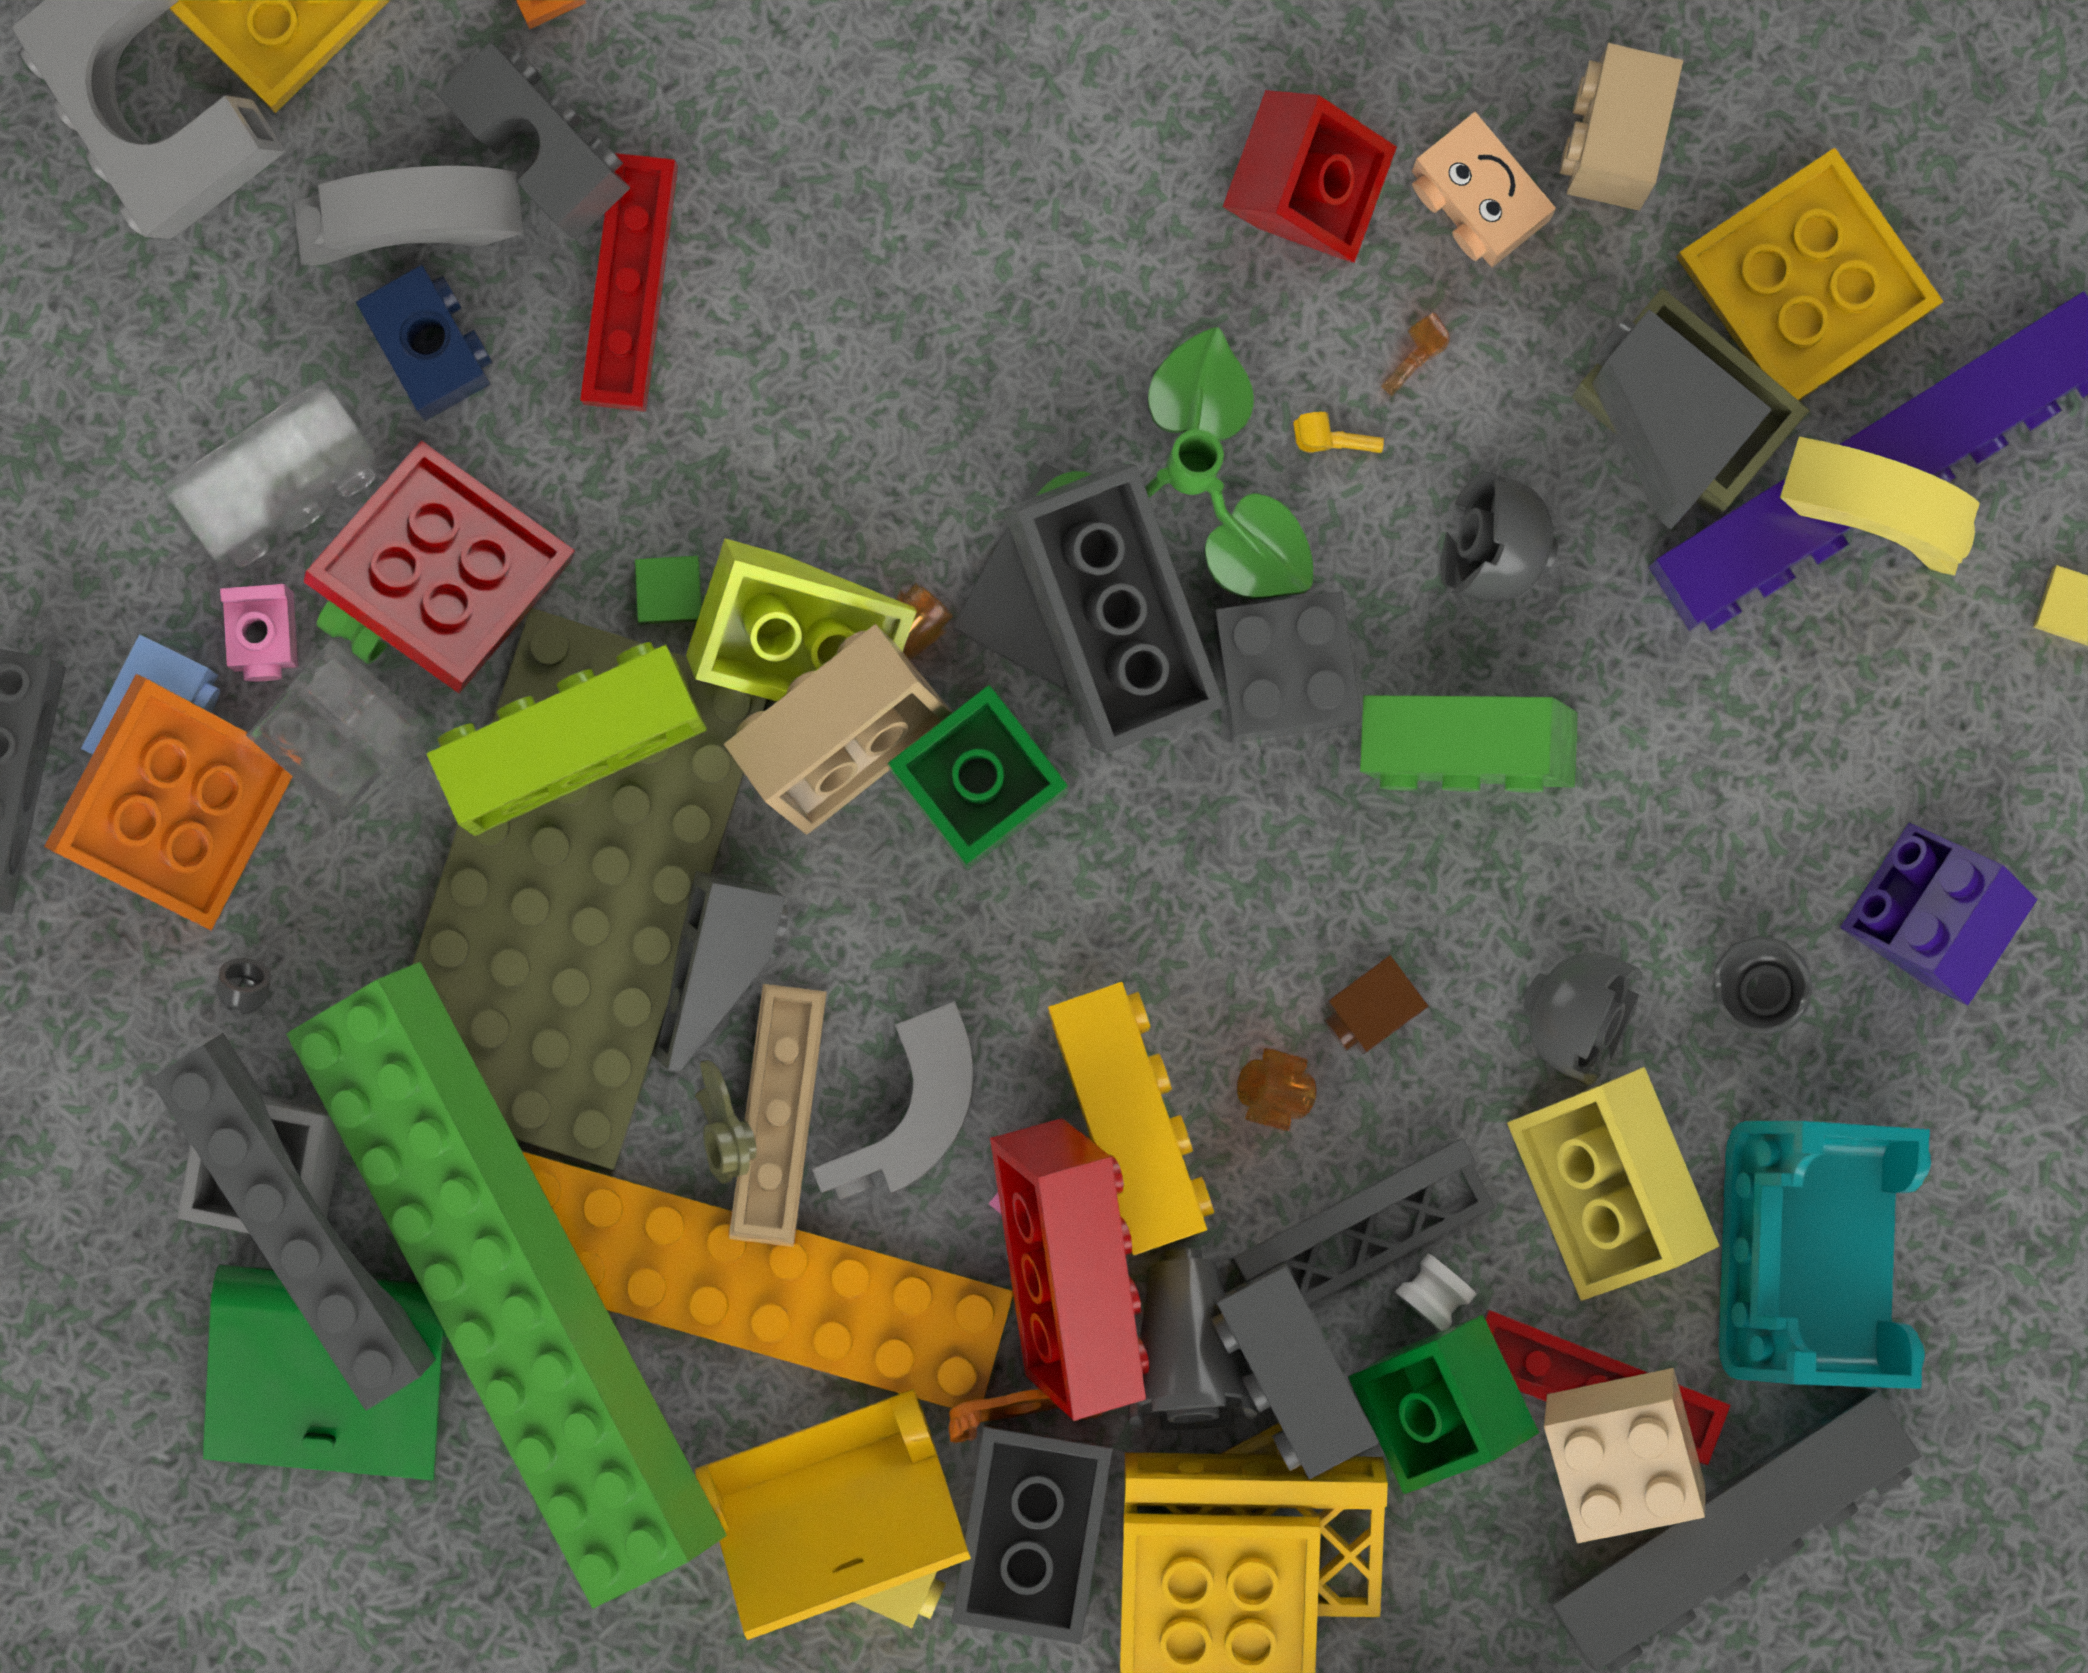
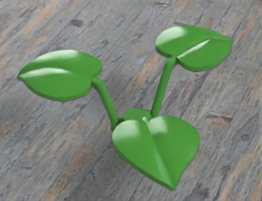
[1036,327,1313,599]

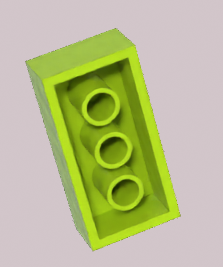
[426,642,707,836]

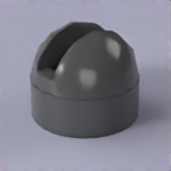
[217,958,271,1014]

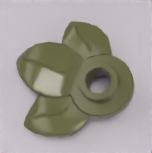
[695,1060,757,1184]

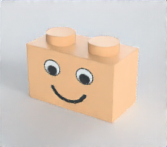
[1412,112,1556,268]

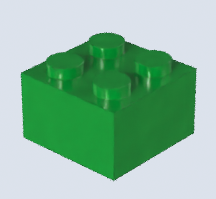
[887,685,1068,871]
[1348,1314,1539,1494]

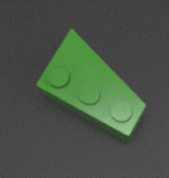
[1360,695,1578,793]

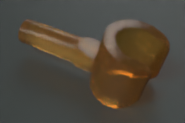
[1380,313,1450,396]

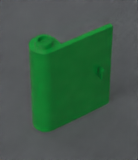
[203,1264,448,1480]

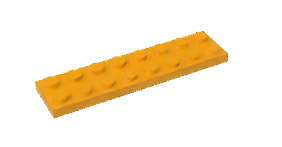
[522,1151,1013,1409]

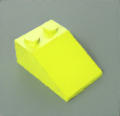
[686,538,917,701]

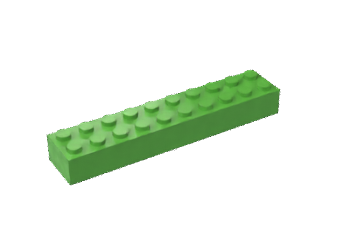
[286,962,727,1609]

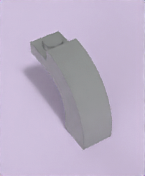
[294,166,523,266]
[812,1001,974,1200]

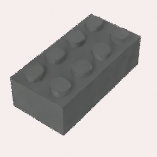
[1003,463,1225,753]

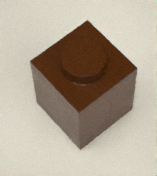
[1324,955,1429,1054]

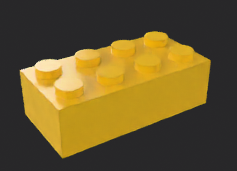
[1048,982,1215,1256]

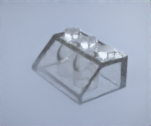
[160,378,383,568]

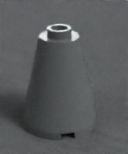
[1128,1248,1258,1430]

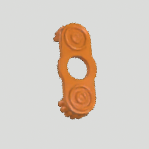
[948,1389,1102,1443]

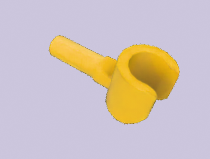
[1293,412,1384,453]

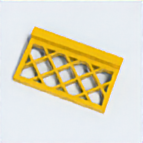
[1124,1452,1388,1617]

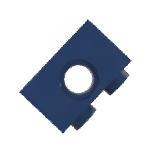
[356,265,493,421]

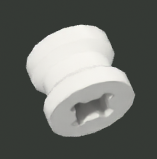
[1395,1253,1477,1332]

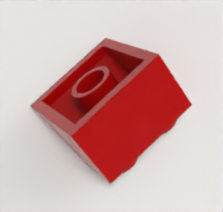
[1222,90,1397,263]

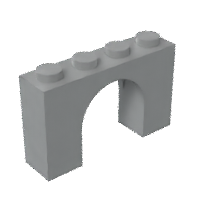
[11,0,286,239]

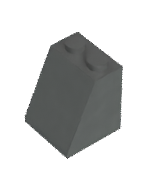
[1592,309,1772,530]

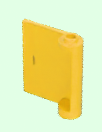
[695,1389,971,1640]

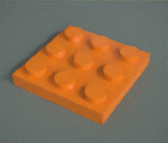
[44,674,301,931]

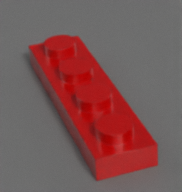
[580,153,679,412]
[1484,1309,1731,1465]

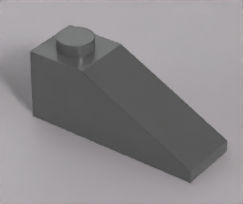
[653,871,788,1072]

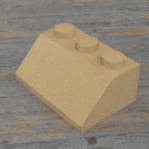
[724,624,952,835]

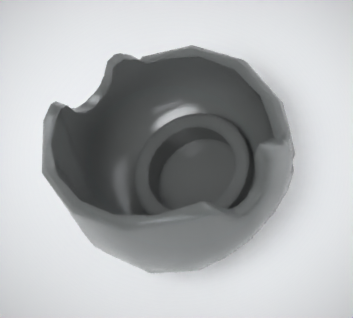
[1713,936,1812,1036]

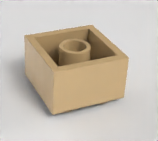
[1559,43,1683,211]
[1544,1368,1706,1543]

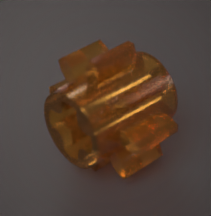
[1237,1048,1317,1131]

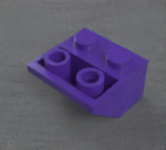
[1840,822,2038,1006]

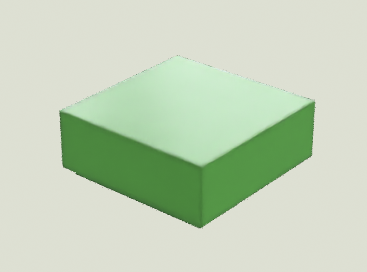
[635,555,702,625]

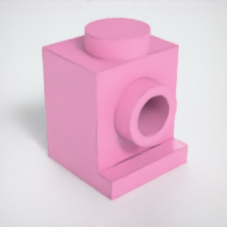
[220,584,298,682]

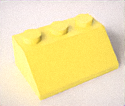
[1507,1067,1720,1301]

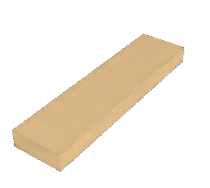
[729,984,827,1247]

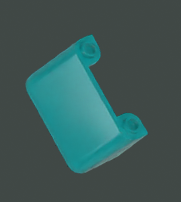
[1718,1121,1931,1389]

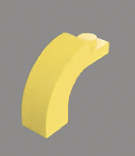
[1780,437,1980,576]

